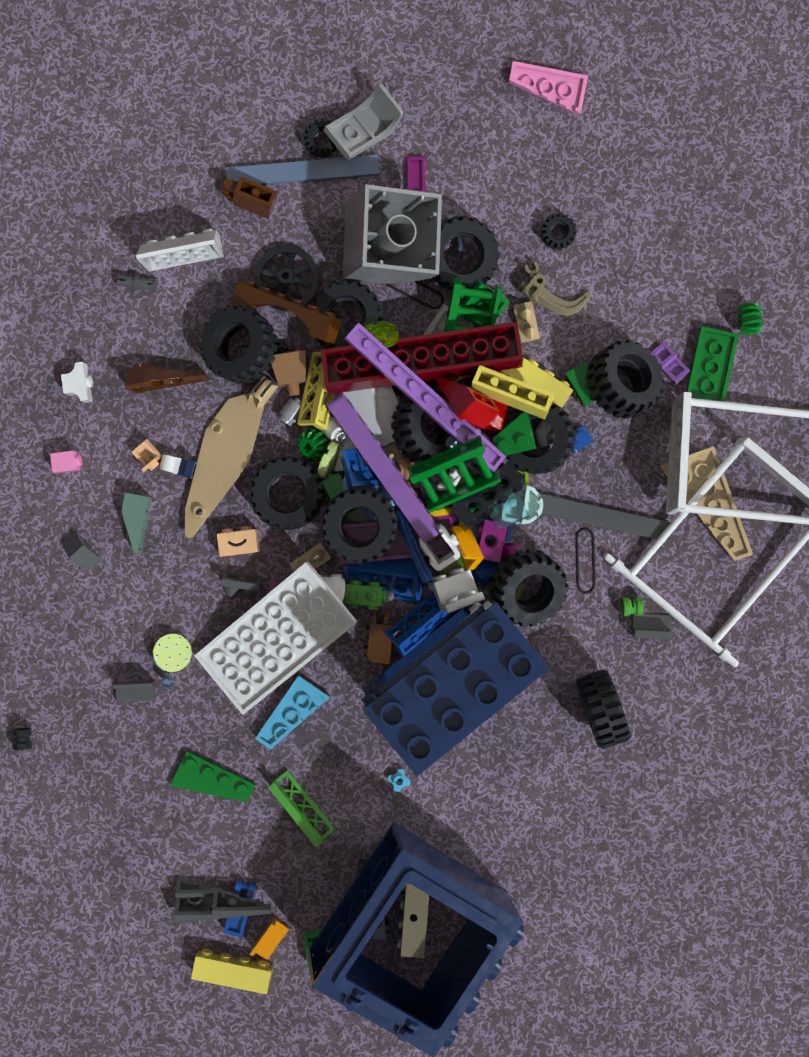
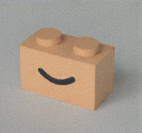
[217,526,260,557]

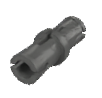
[117,274,158,292]

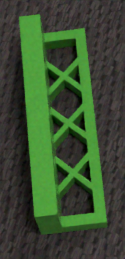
[268,770,335,848]

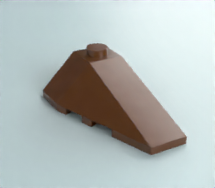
[125,364,209,394]

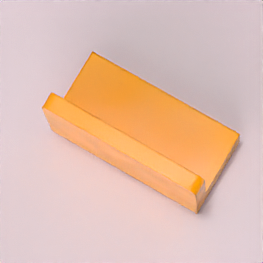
[451,526,484,570]
[250,917,290,960]

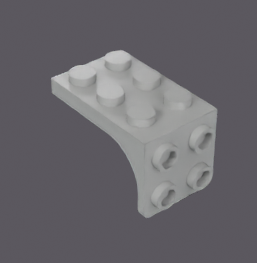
[324,83,403,161]

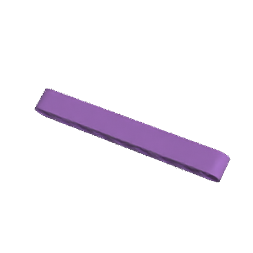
[326,393,440,543]

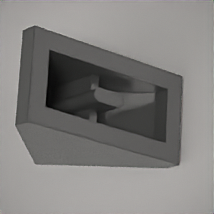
[62,531,101,572]

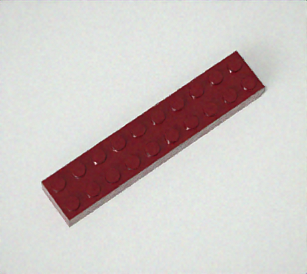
[321,322,523,394]

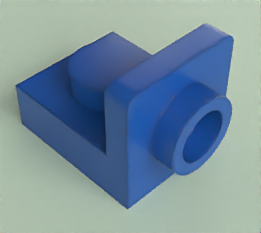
[571,425,593,453]
[472,559,500,586]

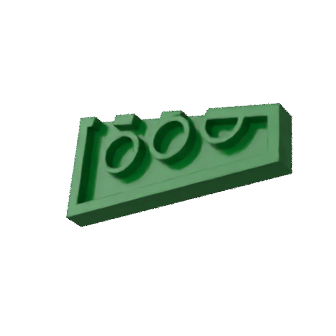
[170,750,256,802]

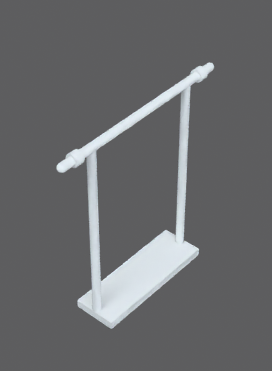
[666,392,809,525]
[604,437,809,667]

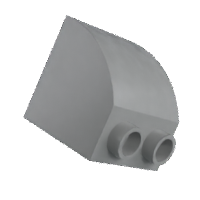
[343,184,442,284]

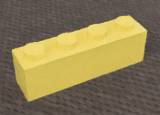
[501,354,573,409]
[472,365,554,419]
[191,949,273,994]

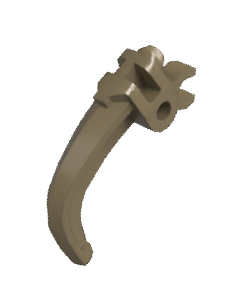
[520,261,591,316]

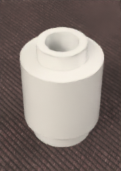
[321,417,347,443]

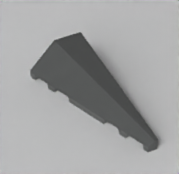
[174,877,271,923]

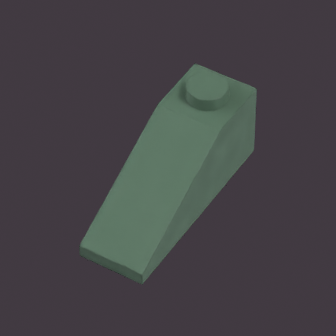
[120,493,151,554]

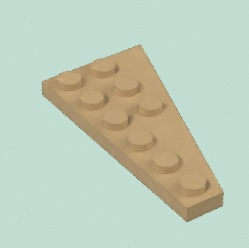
[659,446,753,561]

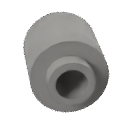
[279,397,302,426]

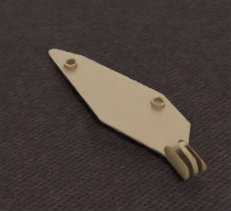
[185,375,279,538]

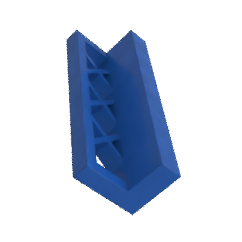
[385,593,461,657]

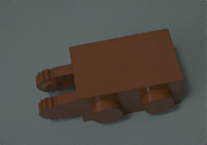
[221,177,277,219]
[363,609,393,664]

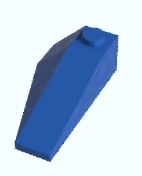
[343,558,423,604]

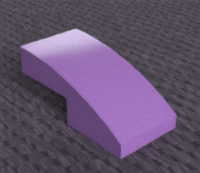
[650,342,690,385]

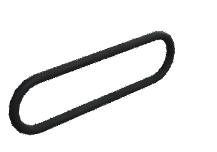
[385,281,444,309]
[576,528,596,594]

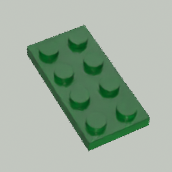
[686,326,739,410]

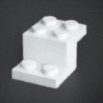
[427,567,485,613]

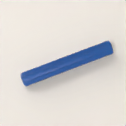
[395,510,433,583]

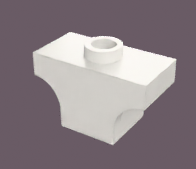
[61,362,93,403]

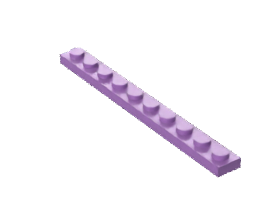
[344,323,506,472]

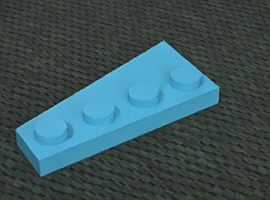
[255,675,330,750]

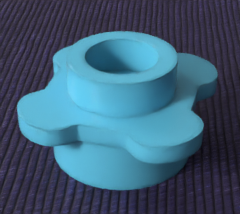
[388,769,411,792]

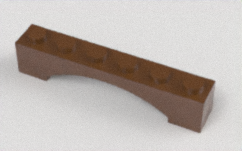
[230,280,342,343]

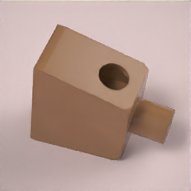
[271,350,307,397]

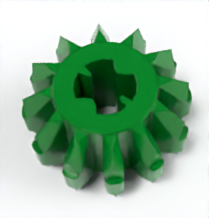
[737,302,763,335]
[296,428,329,461]

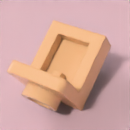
[132,439,162,473]

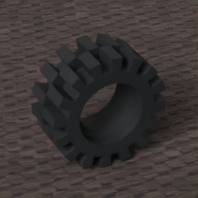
[303,119,336,158]
[541,213,577,250]

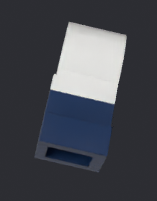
[159,454,197,479]

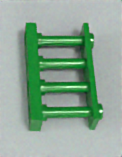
[444,278,504,332]
[408,435,501,513]

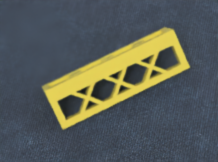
[297,351,334,430]

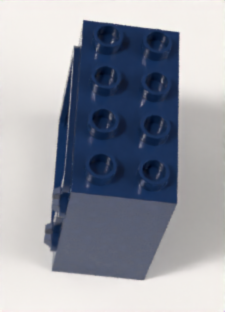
[361,594,550,777]
[308,822,524,1057]

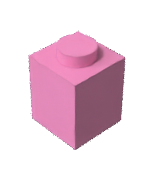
[50,451,82,474]

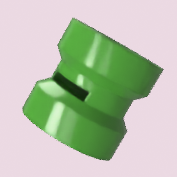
[621,597,644,616]

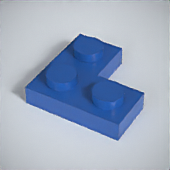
[339,448,383,489]

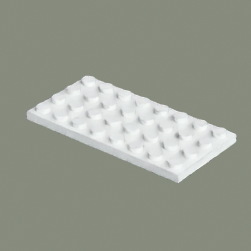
[194,561,358,715]

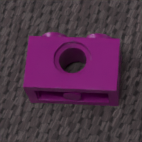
[477,520,508,563]

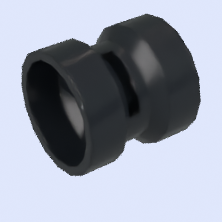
[12,728,32,750]

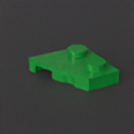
[493,412,536,456]

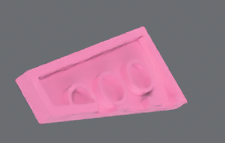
[509,61,588,116]

